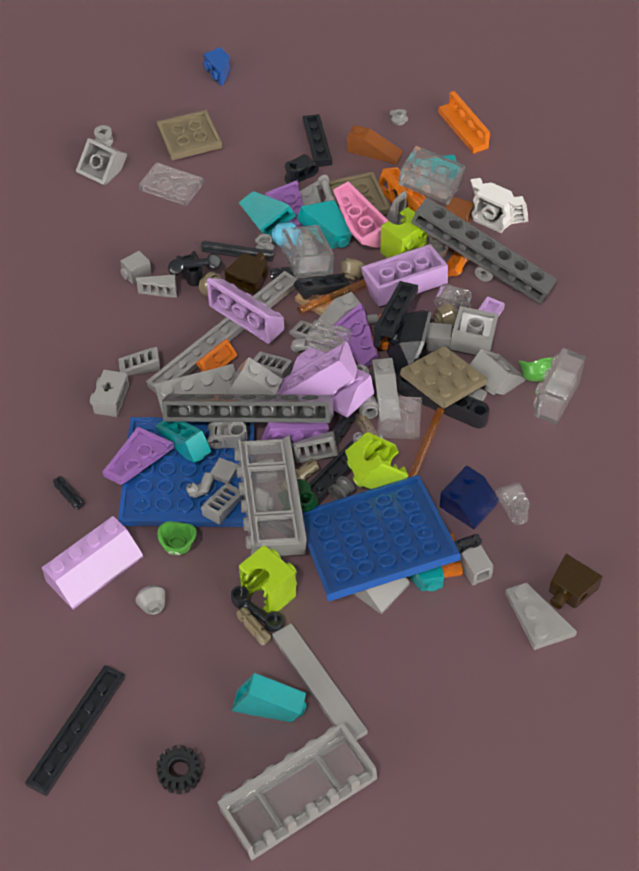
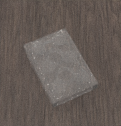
[138,162,204,206]

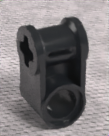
[284,154,319,184]
[176,251,203,286]

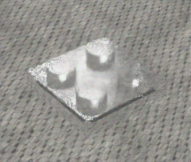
[304,319,353,352]
[378,395,422,440]

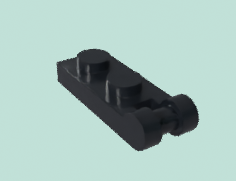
[294,273,350,299]

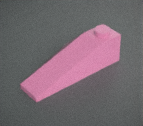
[333,182,388,248]

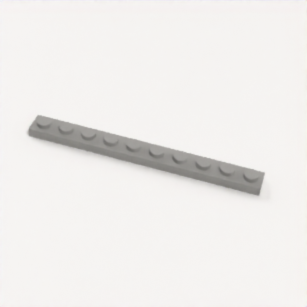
[146,271,297,393]

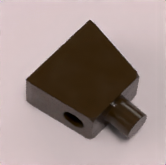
[224,252,268,295]
[549,553,603,609]

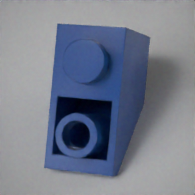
[203,47,230,86]

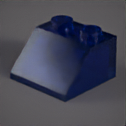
[439,465,500,530]

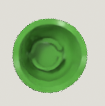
[518,357,554,382]
[157,521,196,555]

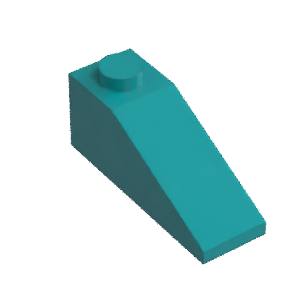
[155,421,211,463]

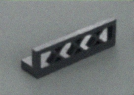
[373,281,418,347]

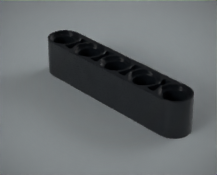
[397,371,489,429]

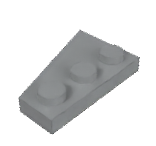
[505,583,577,650]

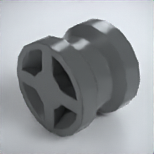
[328,476,355,500]

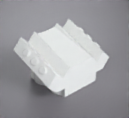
[470,178,529,233]

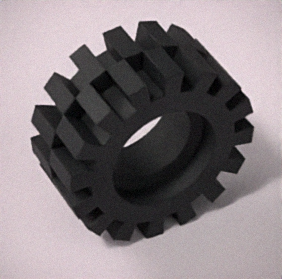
[156,745,202,794]

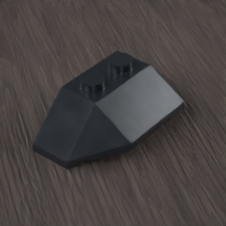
[387,309,432,375]

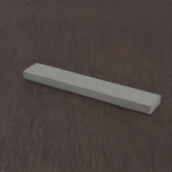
[272,623,368,740]

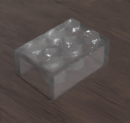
[398,146,466,205]
[281,225,334,278]
[533,348,586,425]

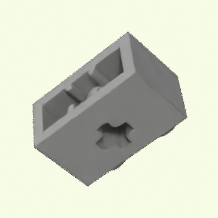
[90,370,129,417]

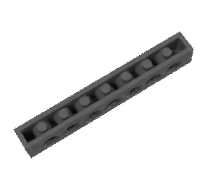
[411,197,557,305]
[162,394,334,423]

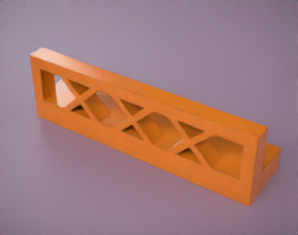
[438,91,490,154]
[378,167,426,212]

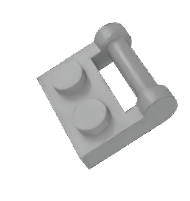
[300,175,337,206]

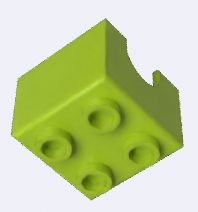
[380,207,428,258]
[345,432,408,489]
[239,545,297,613]

